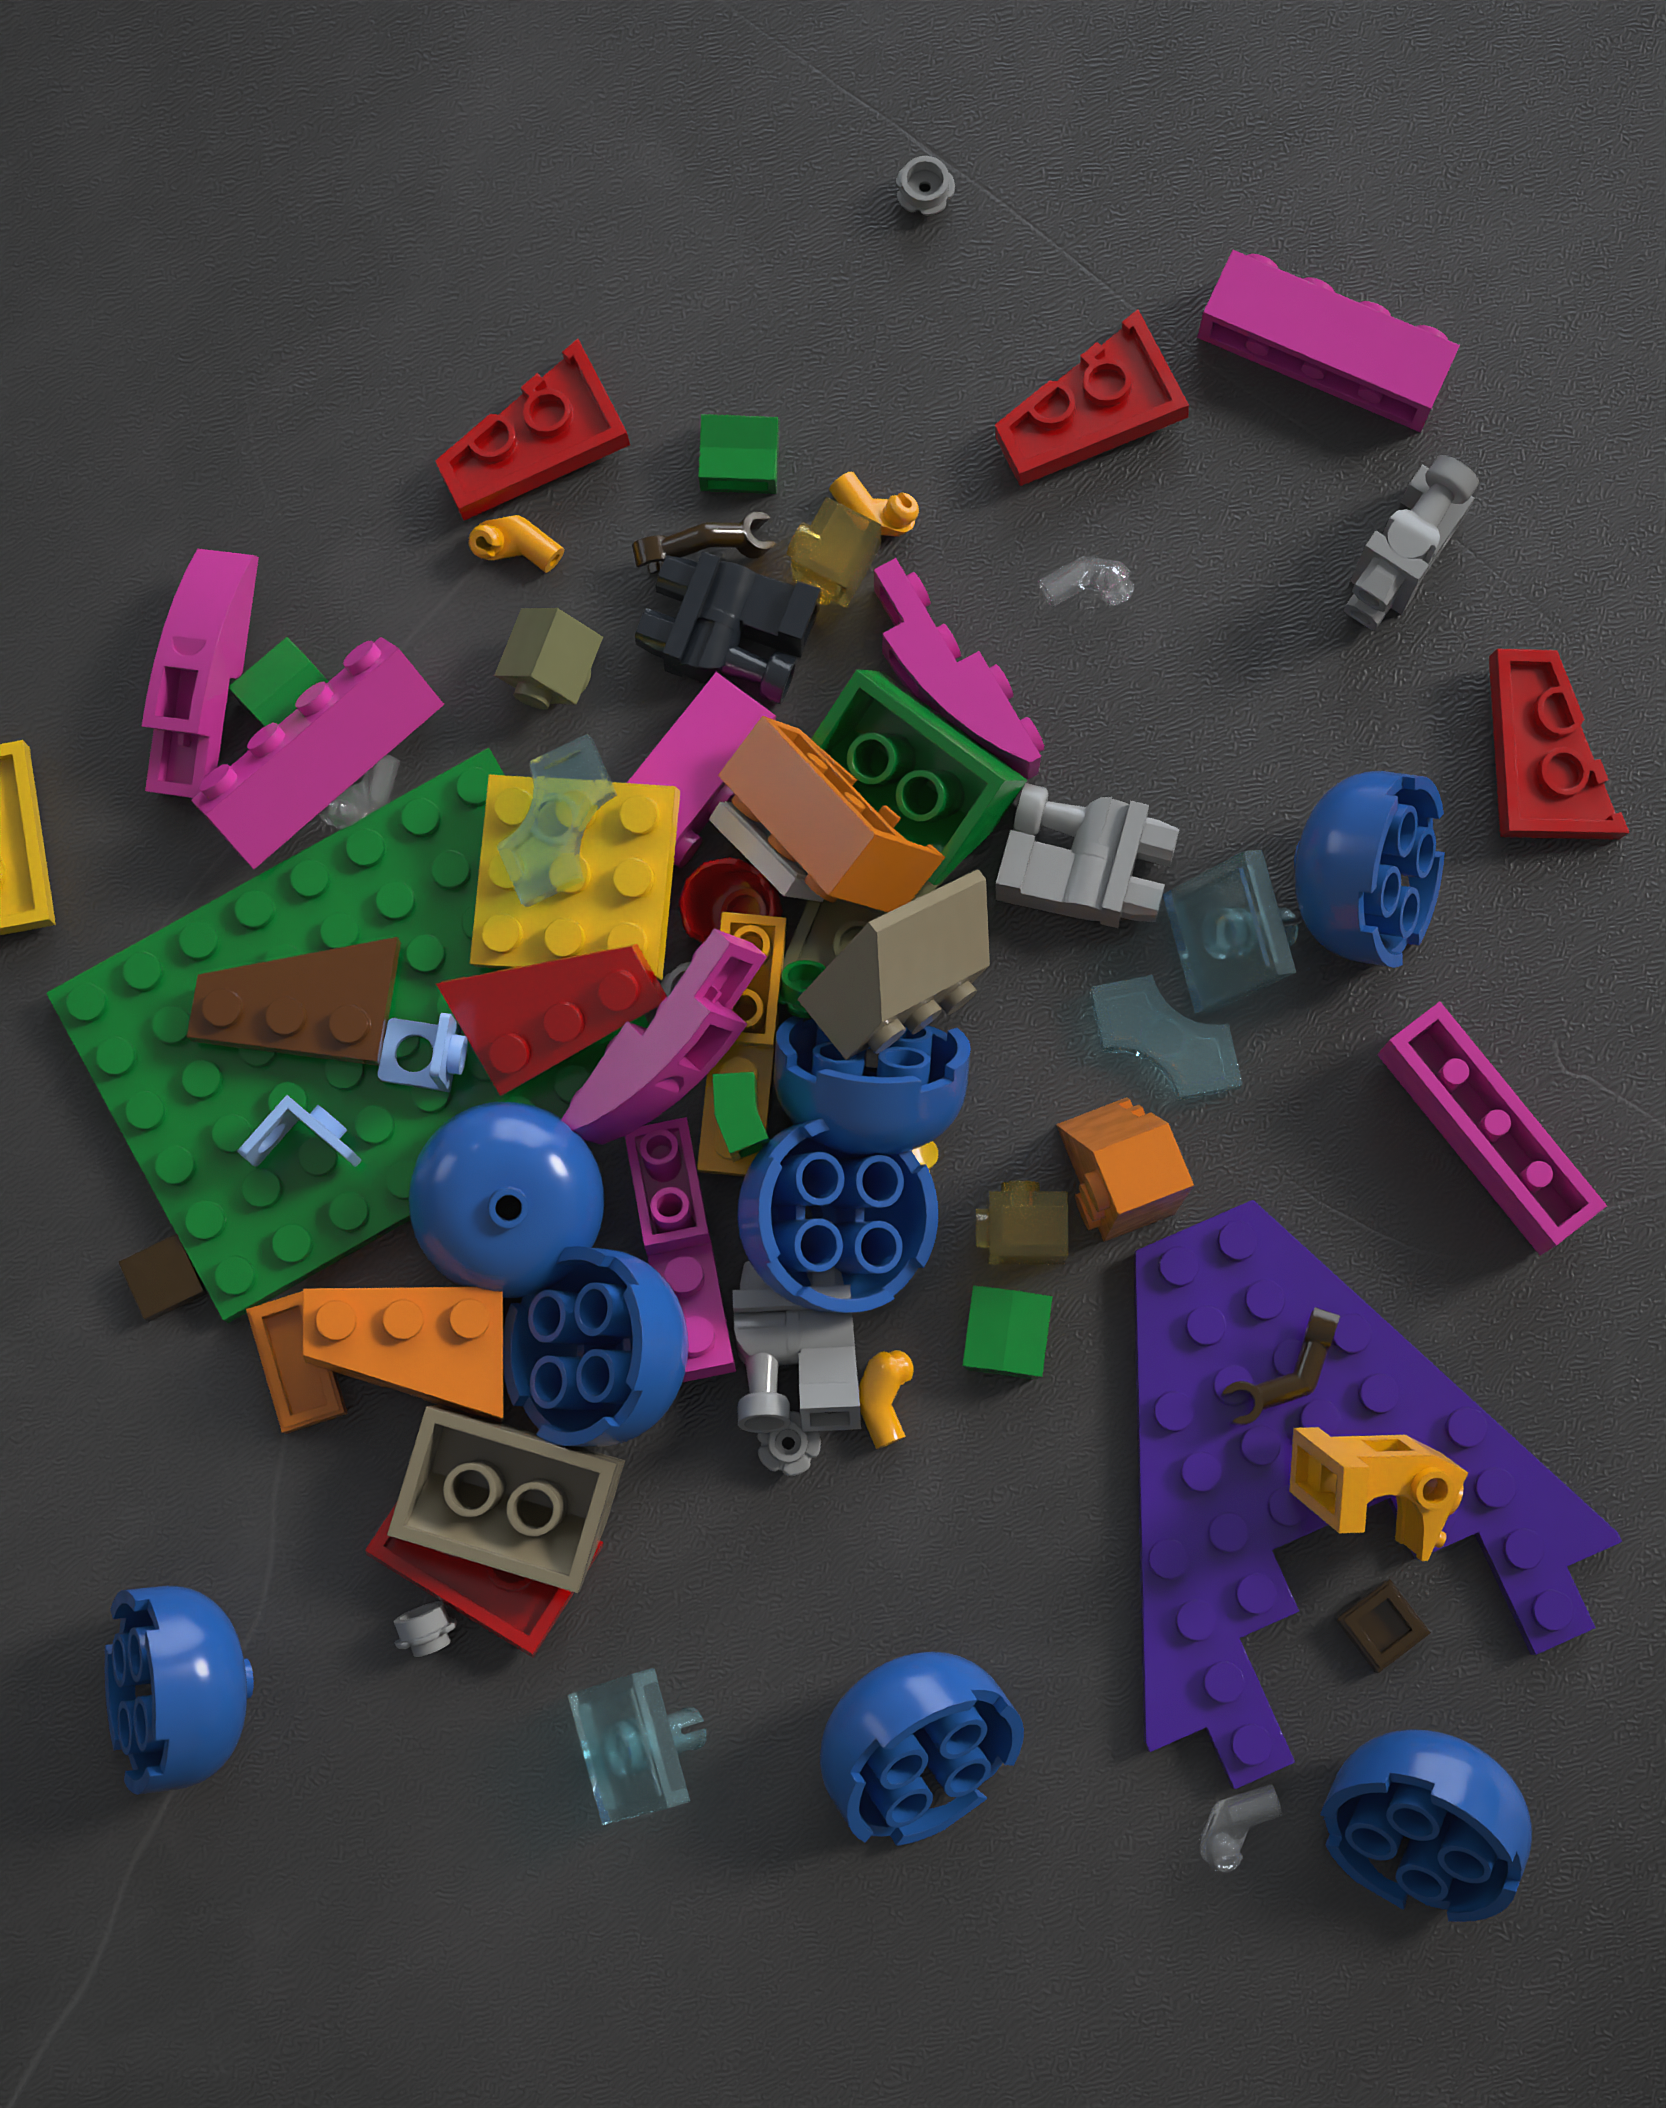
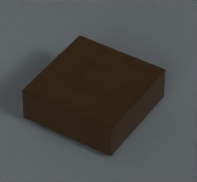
[119,1234,208,1322]
[1335,1579,1431,1673]

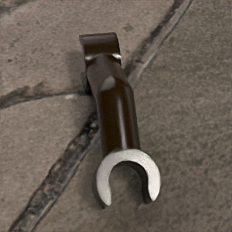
[632,512,776,574]
[1221,1307,1340,1426]

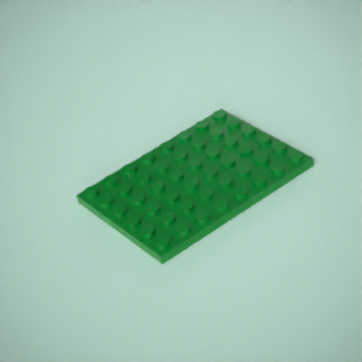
[46,748,649,1323]

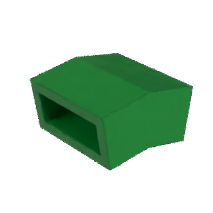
[698,414,780,494]
[229,637,329,728]
[713,1072,770,1162]
[962,1285,1053,1380]

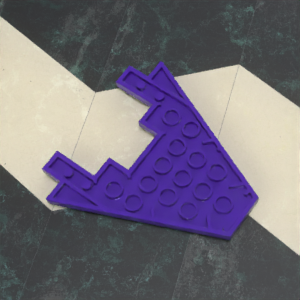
[1133,1200,1622,1789]

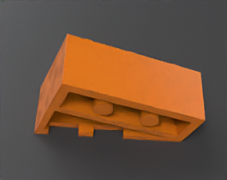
[718,716,945,912]
[1056,1097,1194,1242]
[303,1287,503,1423]

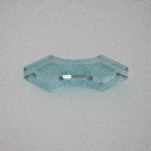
[497,734,617,907]
[1089,975,1242,1101]

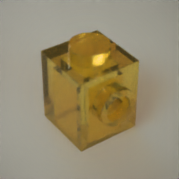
[787,497,881,608]
[975,1181,1068,1264]

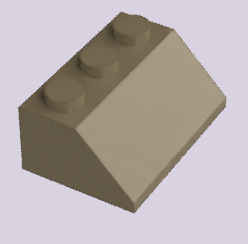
[797,869,990,1060]
[387,1405,625,1593]

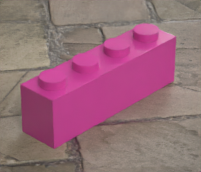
[1197,250,1460,433]
[191,637,444,869]
[627,672,776,868]
[1377,1001,1607,1256]

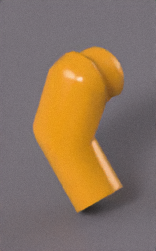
[829,472,919,537]
[469,515,564,573]
[858,1350,914,1449]

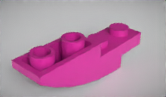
[142,549,259,798]
[874,558,1045,780]
[561,929,767,1145]
[625,1117,736,1382]

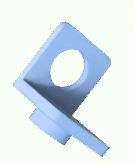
[378,1013,468,1092]
[238,1095,362,1167]

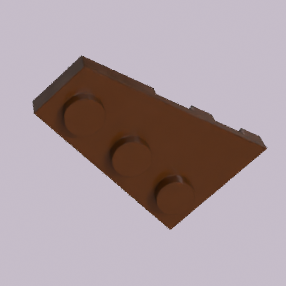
[187,937,401,1066]

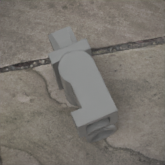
[1344,455,1479,631]
[996,783,1179,928]
[733,1261,861,1433]

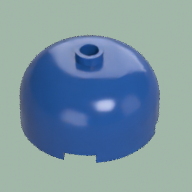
[1294,771,1445,968]
[774,1015,971,1156]
[409,1102,604,1298]
[737,1118,938,1313]
[503,1246,689,1447]
[105,1586,254,1795]
[820,1652,1024,1846]
[1320,1729,1532,1922]

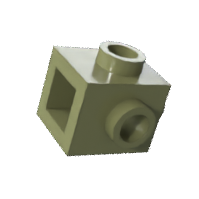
[494,608,603,710]

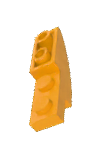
[697,912,787,1177]

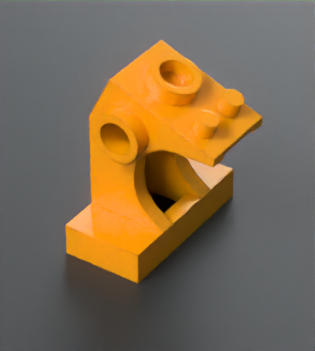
[1289,1427,1468,1561]

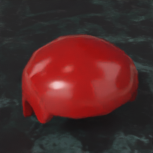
[678,857,783,944]

